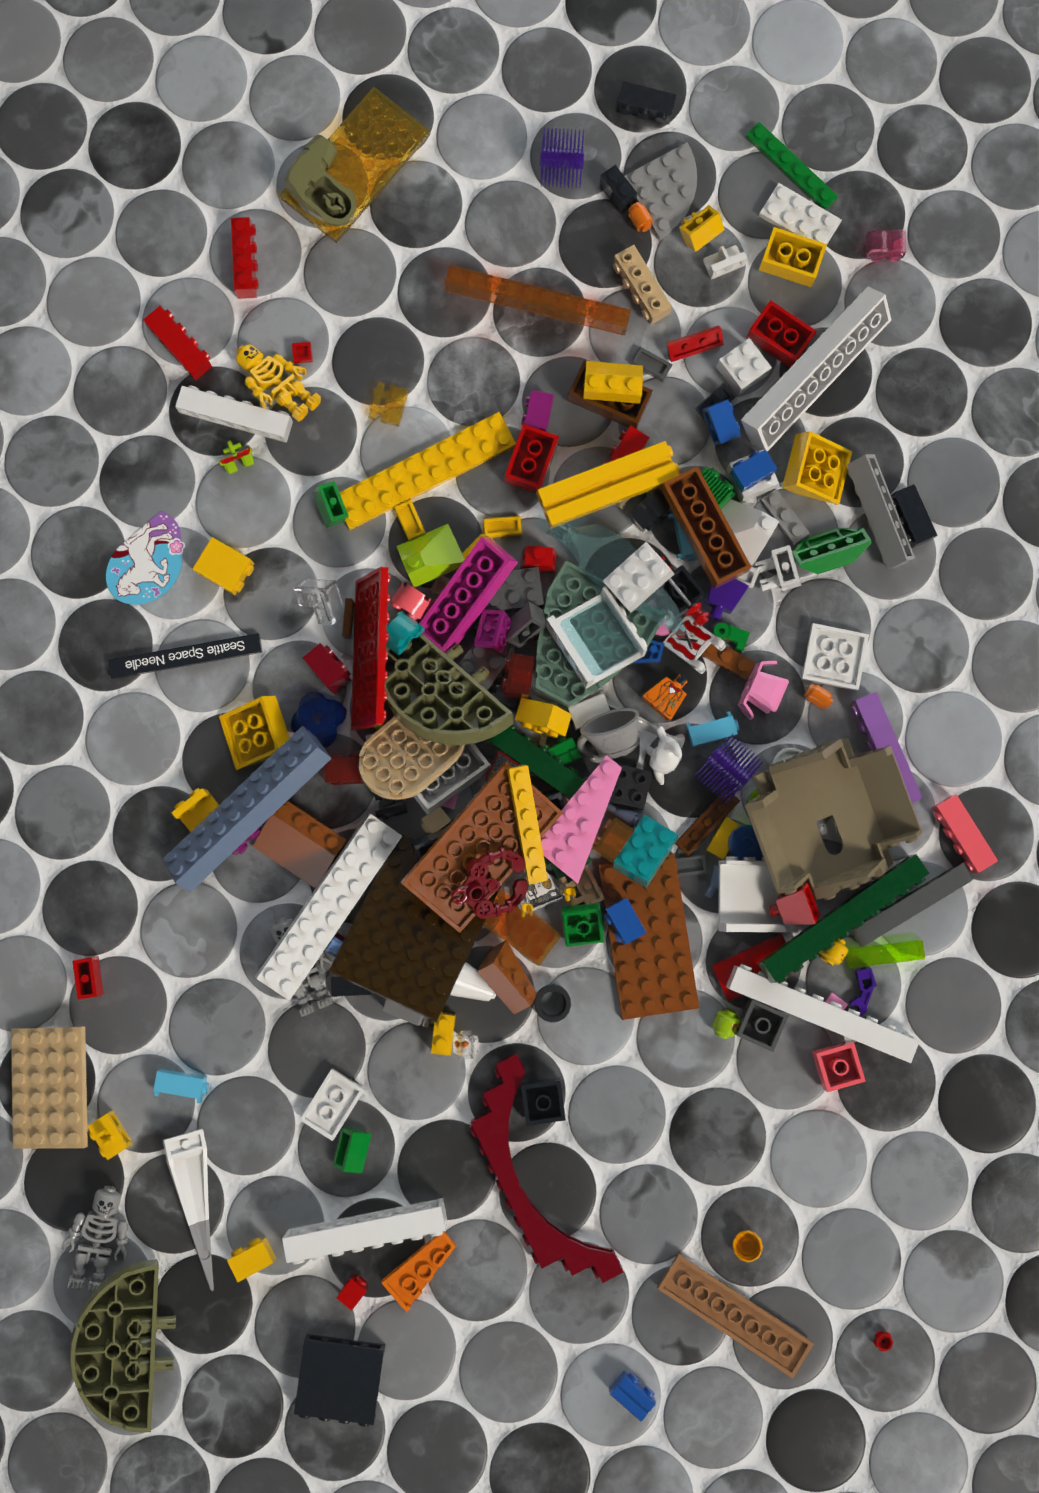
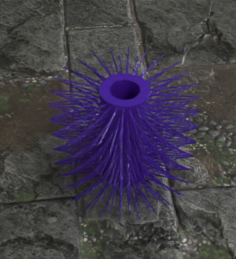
[540,127,584,188]
[694,734,764,803]

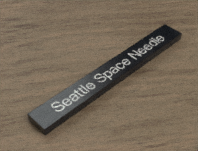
[108,633,263,679]

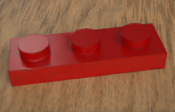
[666,325,724,362]

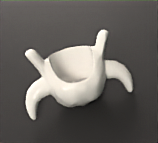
[645,726,682,785]

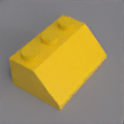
[583,361,643,404]

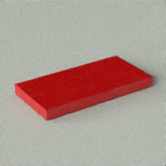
[711,933,793,1002]

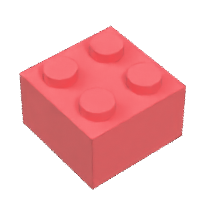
[812,1040,865,1092]

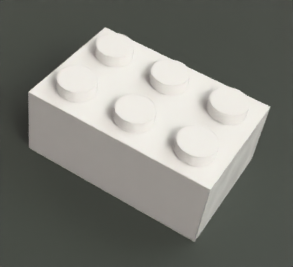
[603,542,674,612]

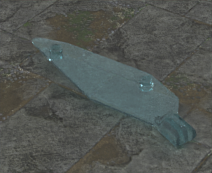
[546,523,686,636]

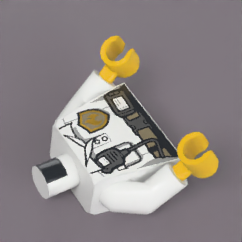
[518,869,576,917]

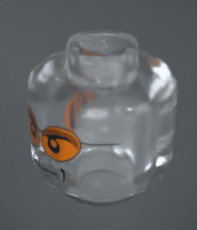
[453,1031,478,1059]

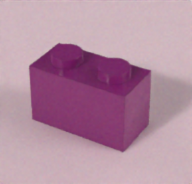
[521,390,554,432]

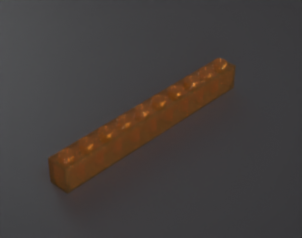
[445,265,631,336]

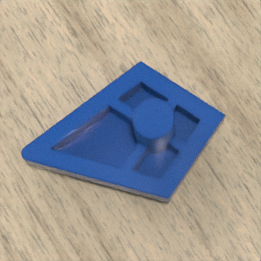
[632,640,664,664]

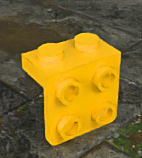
[171,788,219,832]

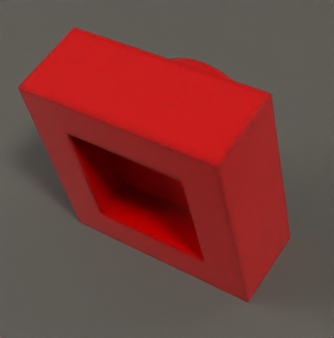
[292,342,313,364]

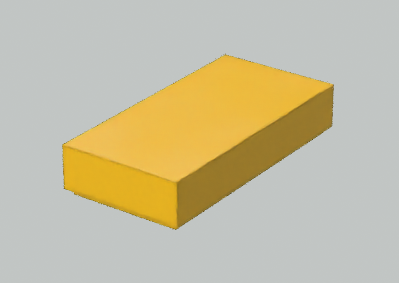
[394,499,426,541]
[483,516,522,538]
[706,817,741,860]

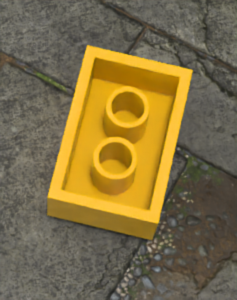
[759,227,827,288]

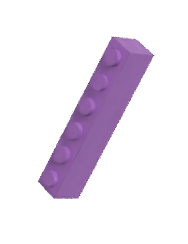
[851,692,923,803]

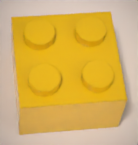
[515,698,572,738]

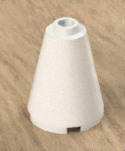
[450,962,496,1001]

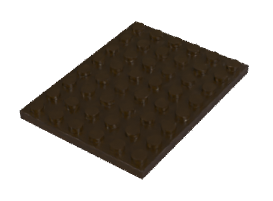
[329,833,504,1022]

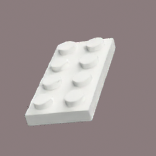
[759,183,842,244]

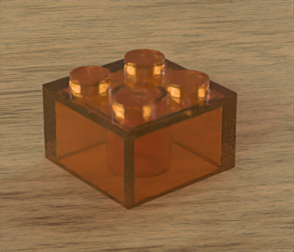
[591,817,635,863]

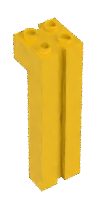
[536,441,680,529]

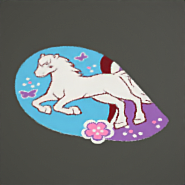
[106,512,185,605]

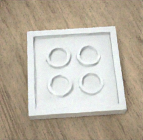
[801,623,869,691]

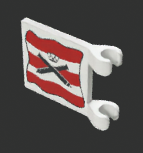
[663,616,726,674]

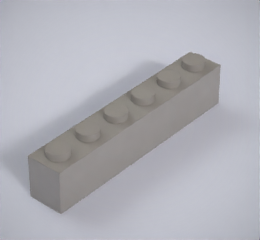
[847,454,915,569]

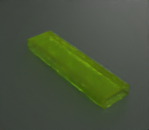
[846,940,925,968]

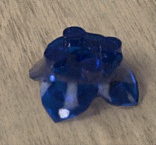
[291,692,347,747]

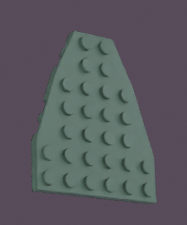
[535,561,666,708]

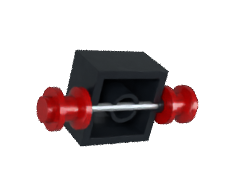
[652,556,710,627]

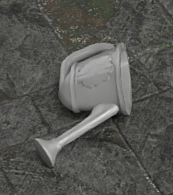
[577,708,685,763]

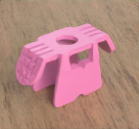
[738,661,789,720]

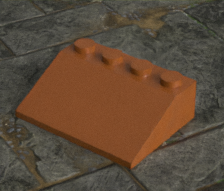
[253,800,349,889]

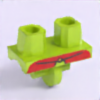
[219,440,255,474]

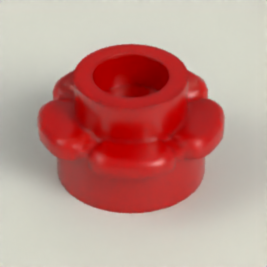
[873,1331,893,1351]

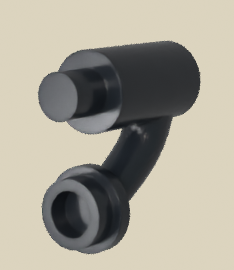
[374,793,408,819]

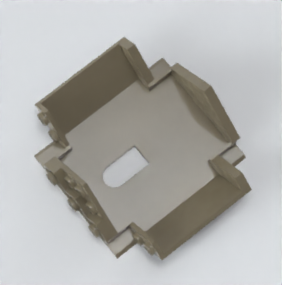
[745,738,922,900]

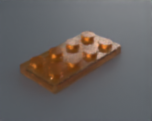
[484,889,562,966]

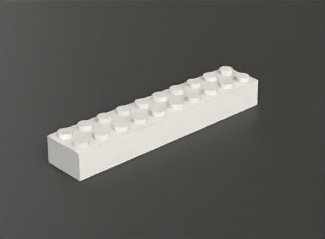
[741,287,892,451]
[255,814,402,1001]

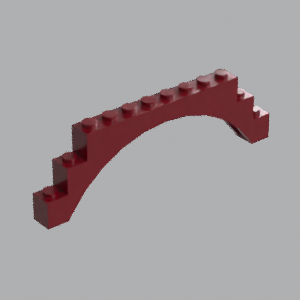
[469,1052,624,1283]

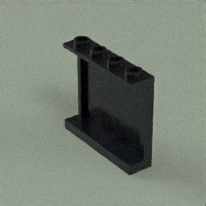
[294,1334,386,1427]

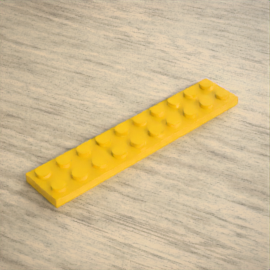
[339,412,516,530]

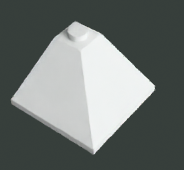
[721,499,780,566]

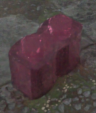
[866,230,906,262]

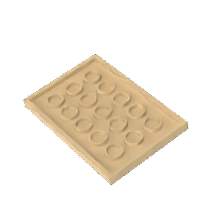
[11,1026,88,1149]

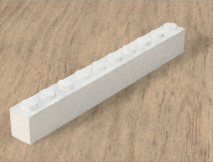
[726,964,919,1063]

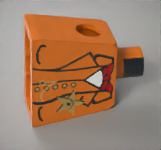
[641,674,688,722]

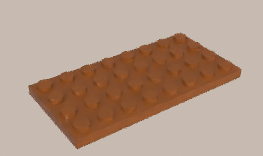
[401,761,563,933]
[598,854,699,1020]

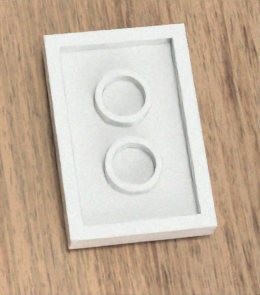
[300,1068,365,1141]

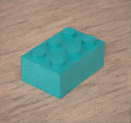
[613,815,678,888]

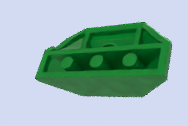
[792,528,872,574]

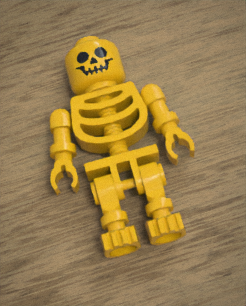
[236,344,321,422]

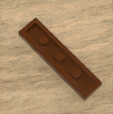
[675,788,740,856]

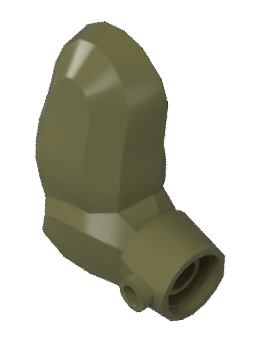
[284,134,357,227]

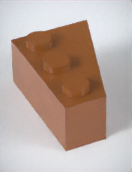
[477,940,537,1014]

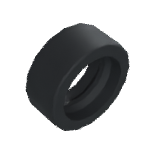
[534,984,571,1023]

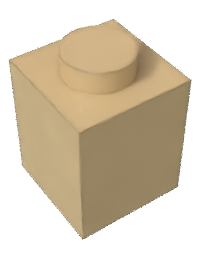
[421,806,452,834]

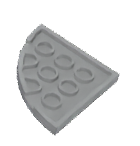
[625,142,697,241]

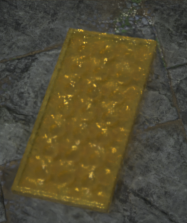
[279,87,431,243]

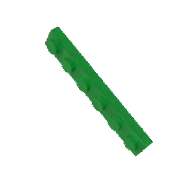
[745,122,838,210]

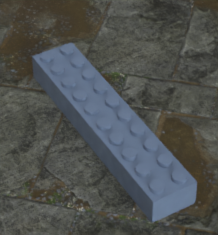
[162,726,332,893]

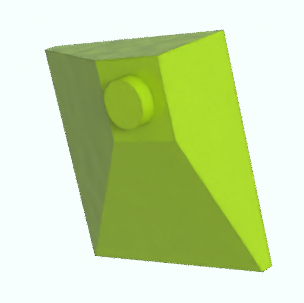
[397,524,465,588]

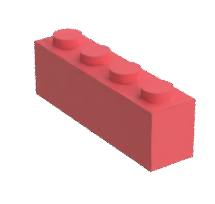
[932,794,998,873]

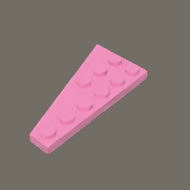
[541,755,622,884]

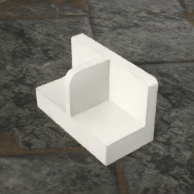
[703,245,748,280]
[568,694,610,731]

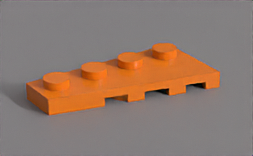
[381,1231,456,1313]

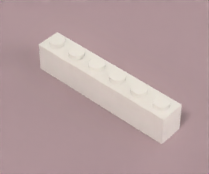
[175,386,293,443]

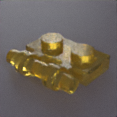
[368,382,409,427]

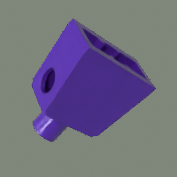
[706,579,749,620]

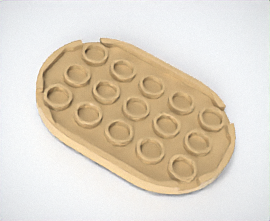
[359,716,465,800]

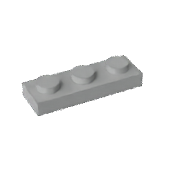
[760,489,810,546]

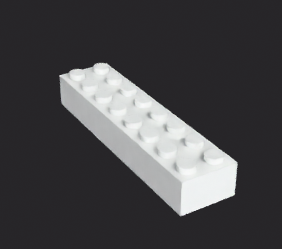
[282,1198,448,1265]

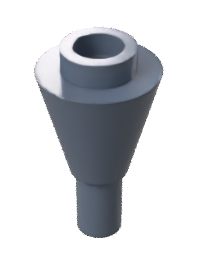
[606,803,640,829]
[705,865,719,899]

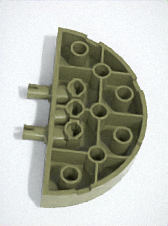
[385,633,513,745]
[70,1259,176,1433]

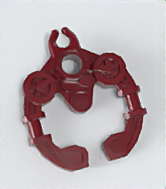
[451,847,528,919]

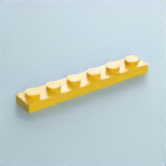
[507,765,548,885]

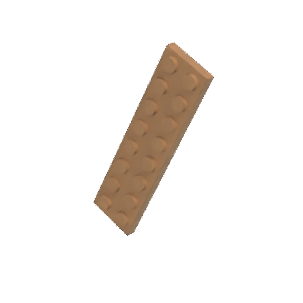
[657,1253,814,1378]

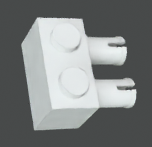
[755,545,802,591]

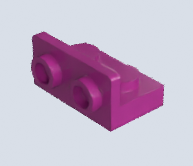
[474,610,511,653]

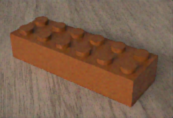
[661,466,752,589]

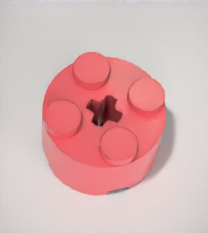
[390,581,435,623]

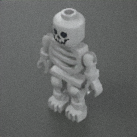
[270,916,334,1017]
[61,1186,128,1292]

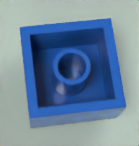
[603,898,646,945]

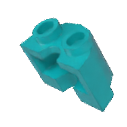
[386,612,425,655]

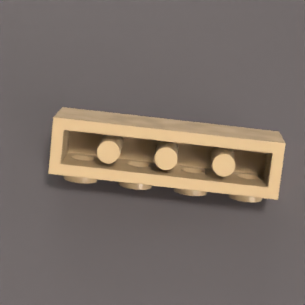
[613,245,672,325]

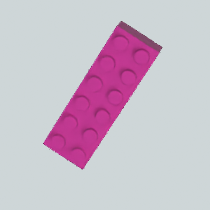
[419,536,518,653]

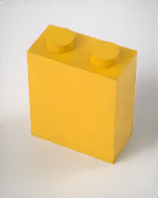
[192,537,254,595]

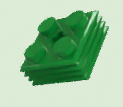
[561,903,604,947]

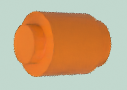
[628,202,653,232]
[804,684,834,710]

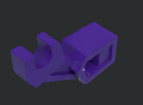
[849,966,877,1016]

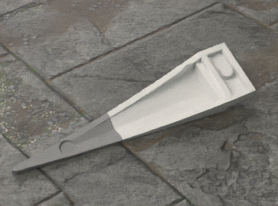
[163,1129,214,1291]

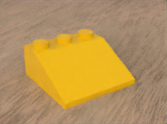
[782,431,852,505]
[219,696,290,770]

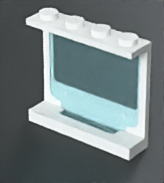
[546,586,647,689]

